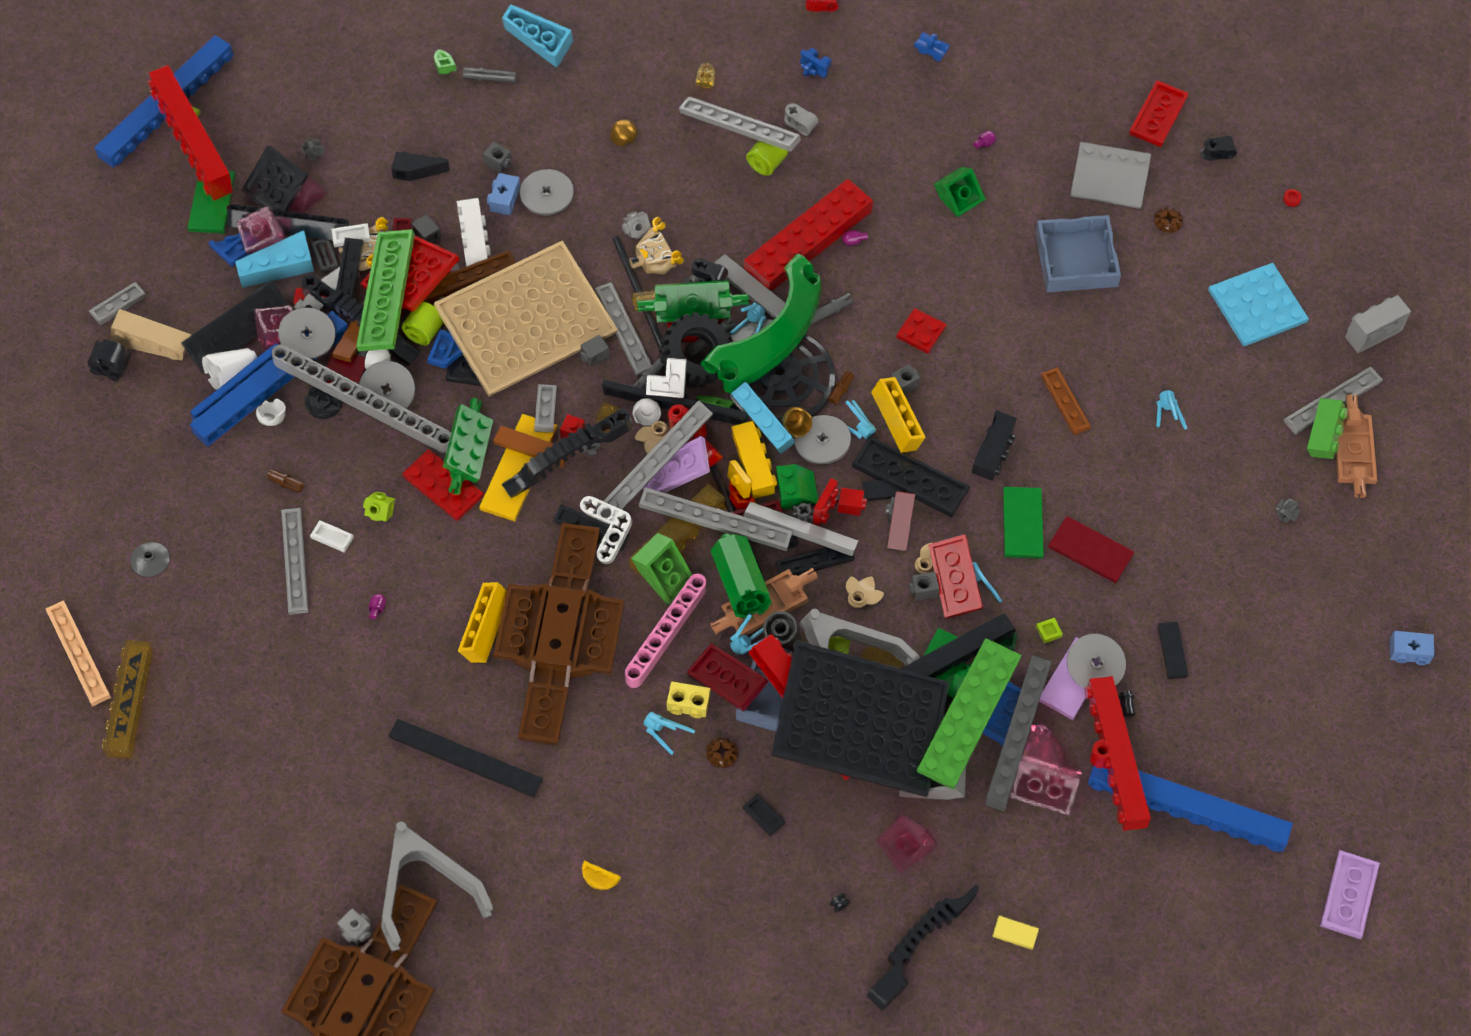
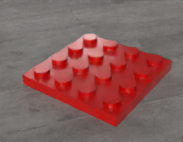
[360,236,460,312]

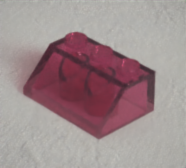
[1010,753,1082,815]

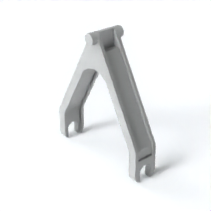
[799,609,920,666]
[381,822,493,951]

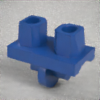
[914,32,950,61]
[799,48,831,78]

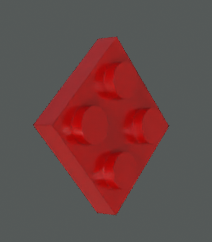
[896,308,947,354]
[813,478,839,527]

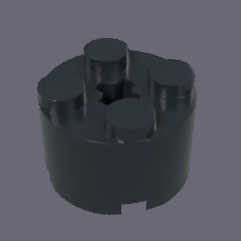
[87,339,131,381]

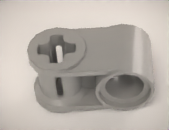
[784,104,819,136]

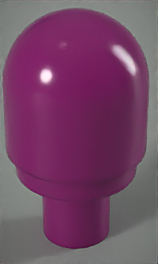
[973,131,996,149]
[842,230,868,246]
[369,594,386,620]

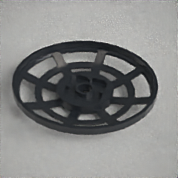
[727,334,835,426]

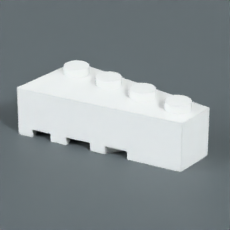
[457,198,491,266]

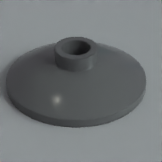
[130,542,170,577]

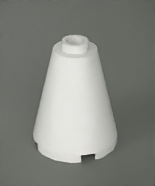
[202,348,257,390]

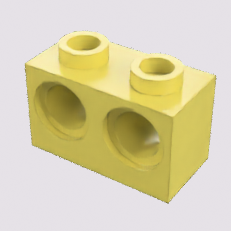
[667,681,711,718]

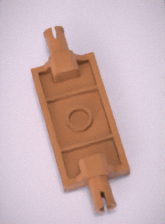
[1335,394,1377,498]
[710,568,818,636]

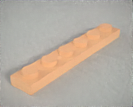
[46,600,111,707]

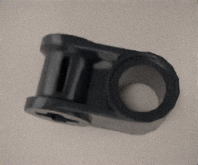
[1201,136,1237,161]

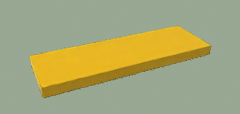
[479,414,557,521]

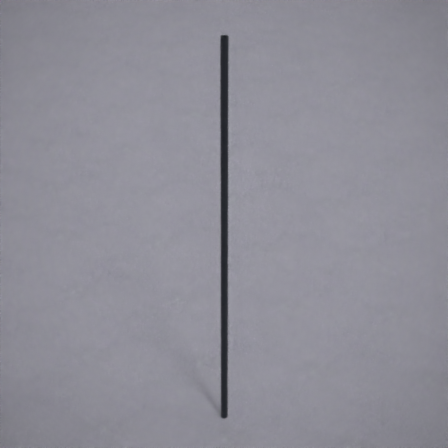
[612,236,766,582]

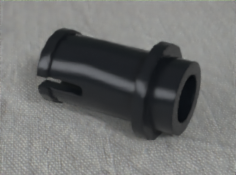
[1119,691,1135,717]

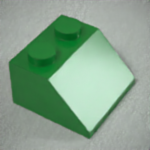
[934,167,986,217]
[776,464,818,510]

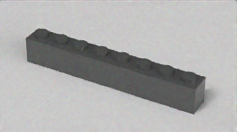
[985,655,1051,811]

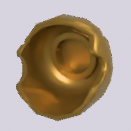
[609,119,638,147]
[782,407,813,437]

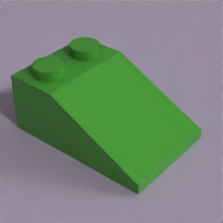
[631,533,692,605]

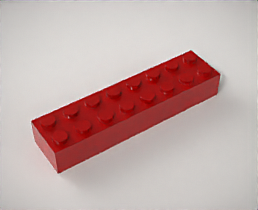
[148,65,233,201]
[744,179,873,292]

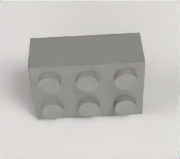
[1345,295,1411,353]

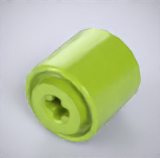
[746,140,788,175]
[401,302,444,345]

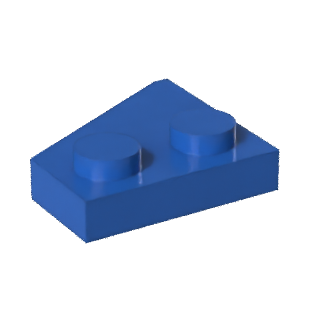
[208,231,260,267]
[427,330,463,369]

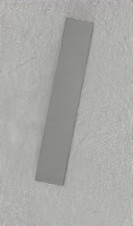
[714,254,786,319]
[595,282,652,377]
[1284,366,1383,435]
[744,502,859,556]
[281,508,309,615]

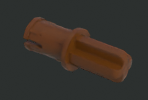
[827,371,855,405]
[267,469,304,492]

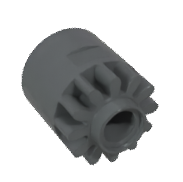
[763,611,802,651]

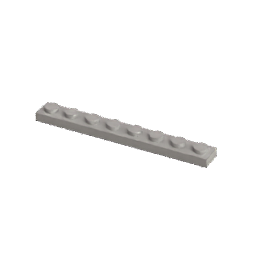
[679,97,801,152]
[595,401,713,518]
[639,487,792,551]

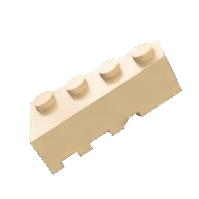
[111,309,191,360]

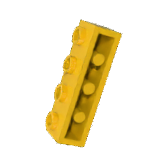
[871,377,926,453]
[732,421,777,499]
[458,582,507,663]

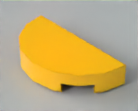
[582,861,621,890]

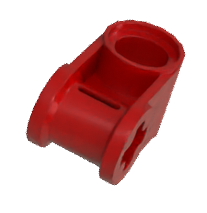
[805,0,839,12]

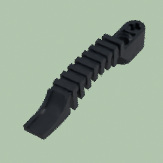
[302,275,420,365]
[502,409,633,498]
[866,884,979,1011]

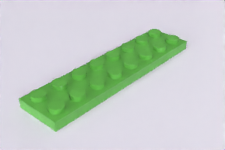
[356,230,415,351]
[917,638,1022,790]

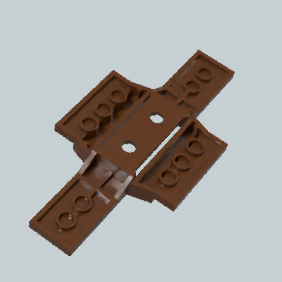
[493,523,625,745]
[281,884,438,1036]

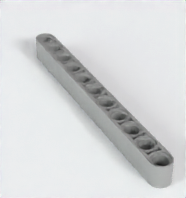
[272,345,451,453]

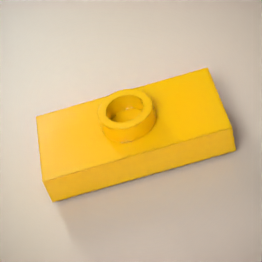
[727,460,752,498]

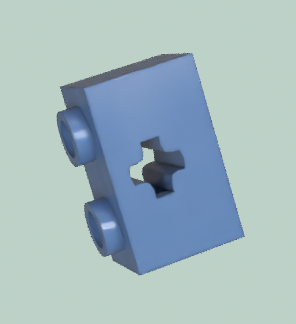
[487,173,520,216]
[1390,631,1434,665]

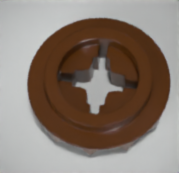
[1154,207,1183,233]
[706,737,738,768]

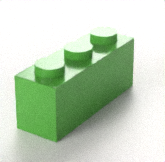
[1307,398,1348,459]

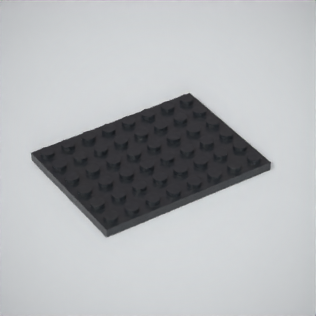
[771,640,949,797]

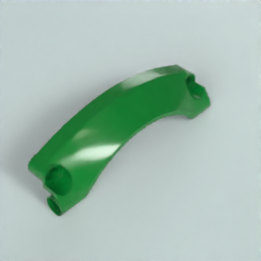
[701,254,821,393]

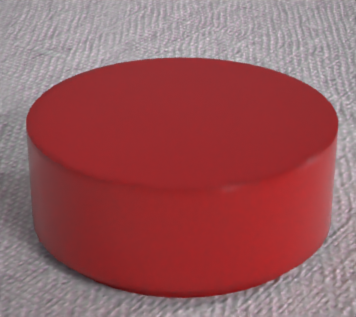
[1283,189,1302,207]

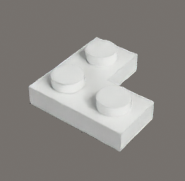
[646,358,687,398]

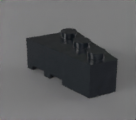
[972,410,1017,481]

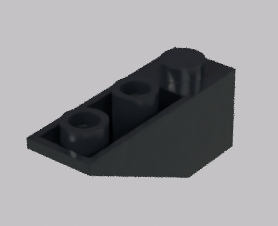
[391,151,450,181]

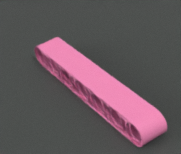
[625,574,706,688]

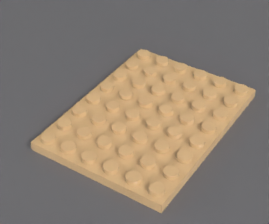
[434,241,618,397]

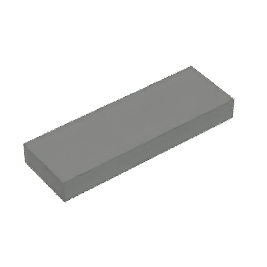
[89,282,147,325]
[534,384,557,433]

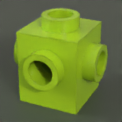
[363,492,395,522]

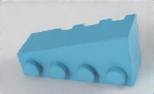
[502,4,573,67]
[235,231,314,288]

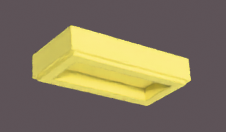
[993,916,1039,950]

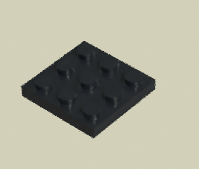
[241,145,309,211]

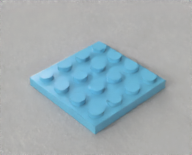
[1208,263,1309,347]

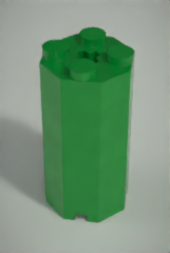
[710,533,772,619]

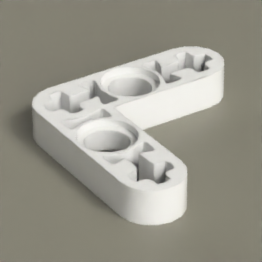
[580,496,633,564]

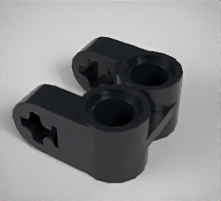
[691,259,729,282]

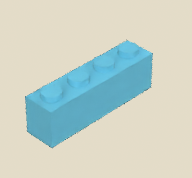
[731,382,795,454]

